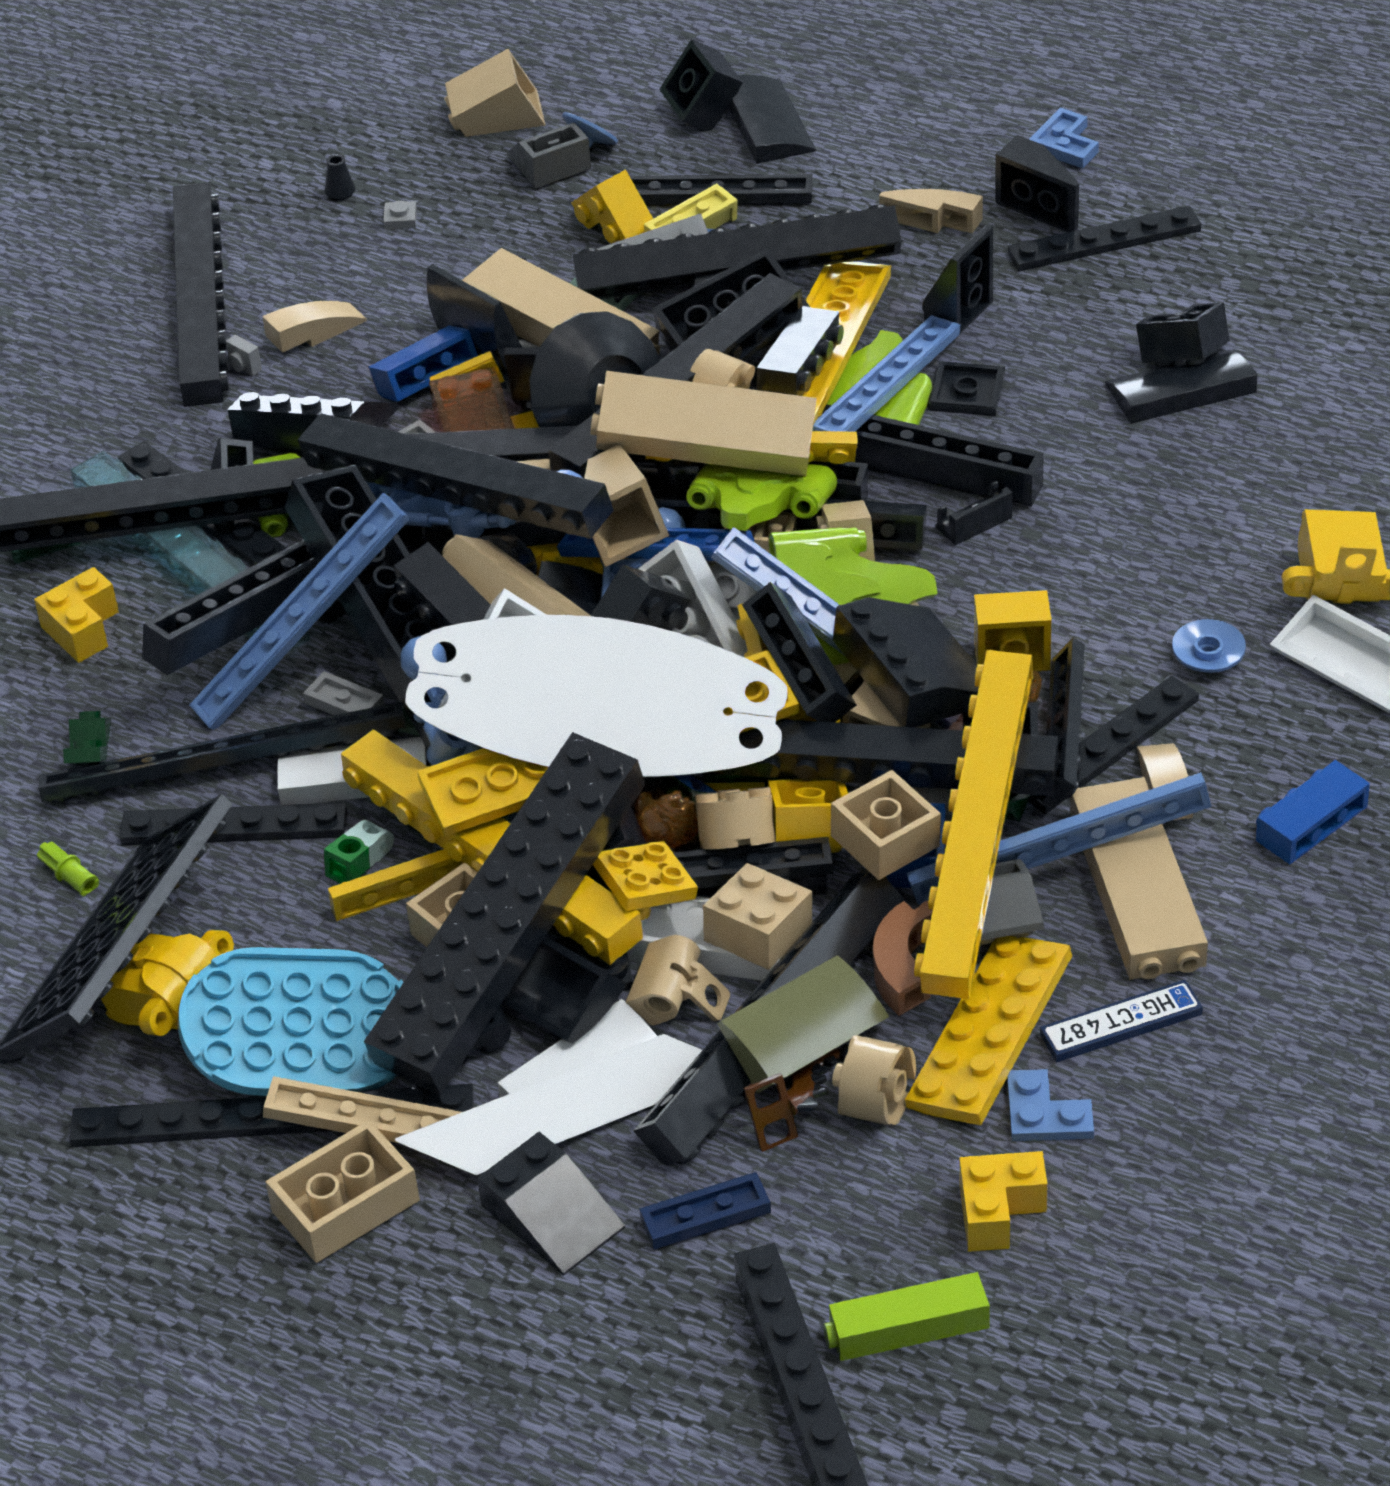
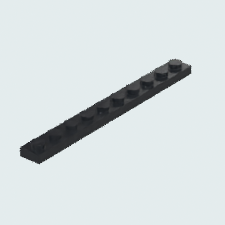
[118,441,347,624]
[38,702,406,803]
[70,1084,474,1147]

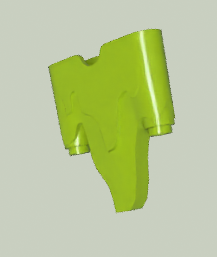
[827,330,933,425]
[686,463,837,531]
[768,527,937,665]

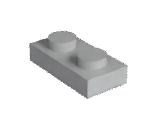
[303,671,384,715]

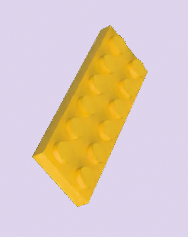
[905,935,1072,1126]

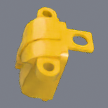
[1281,509,1390,604]
[101,930,234,1036]

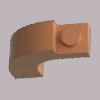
[873,900,933,1016]

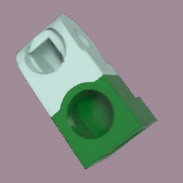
[324,820,394,884]

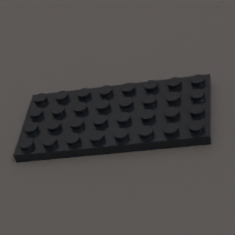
[0,794,232,1064]

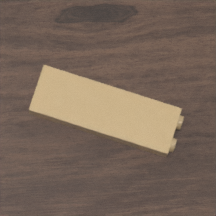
[462,248,660,355]
[590,371,817,476]
[442,534,591,616]
[1070,777,1208,980]

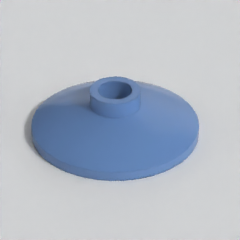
[562,112,618,148]
[1172,619,1246,673]

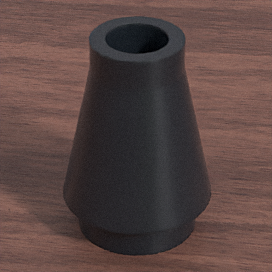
[324,154,355,200]

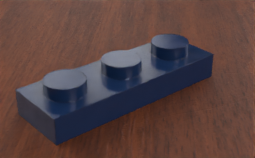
[639,1172,771,1249]

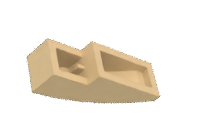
[879,189,983,233]
[262,301,367,353]
[1137,743,1193,820]

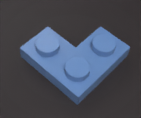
[1029,107,1099,169]
[1007,1069,1094,1141]

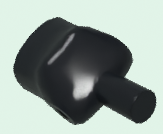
[635,459,699,492]

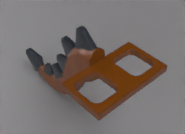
[744,1045,849,1152]

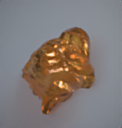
[634,790,698,848]

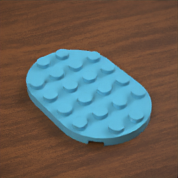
[178,947,403,1096]

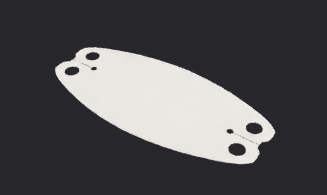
[405,615,787,777]

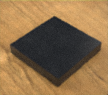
[929,361,1005,416]

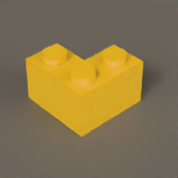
[571,169,653,244]
[34,567,119,663]
[959,1151,1047,1252]

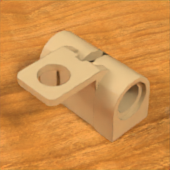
[626,935,730,1026]

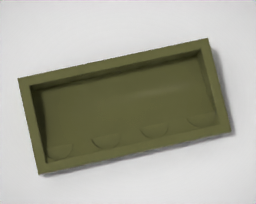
[717,955,889,1093]

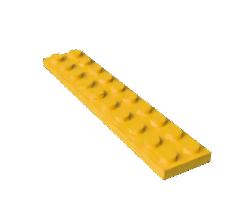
[802,261,891,425]
[417,650,799,837]

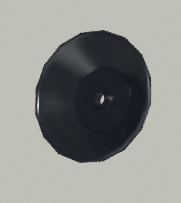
[529,311,660,427]

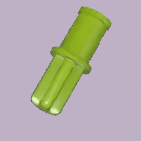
[37,842,99,897]

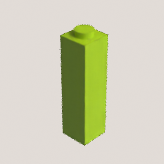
[823,1272,990,1361]

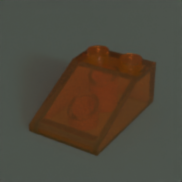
[429,367,513,432]

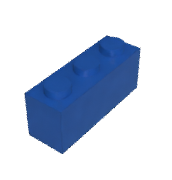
[368,325,478,402]
[1256,760,1370,865]

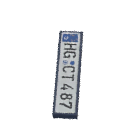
[1040,980,1203,1063]

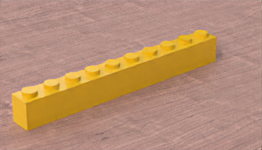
[914,650,1033,999]
[340,729,643,965]

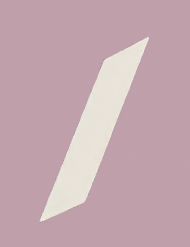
[395,1034,702,1175]

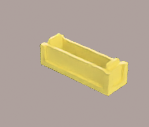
[644,184,738,232]

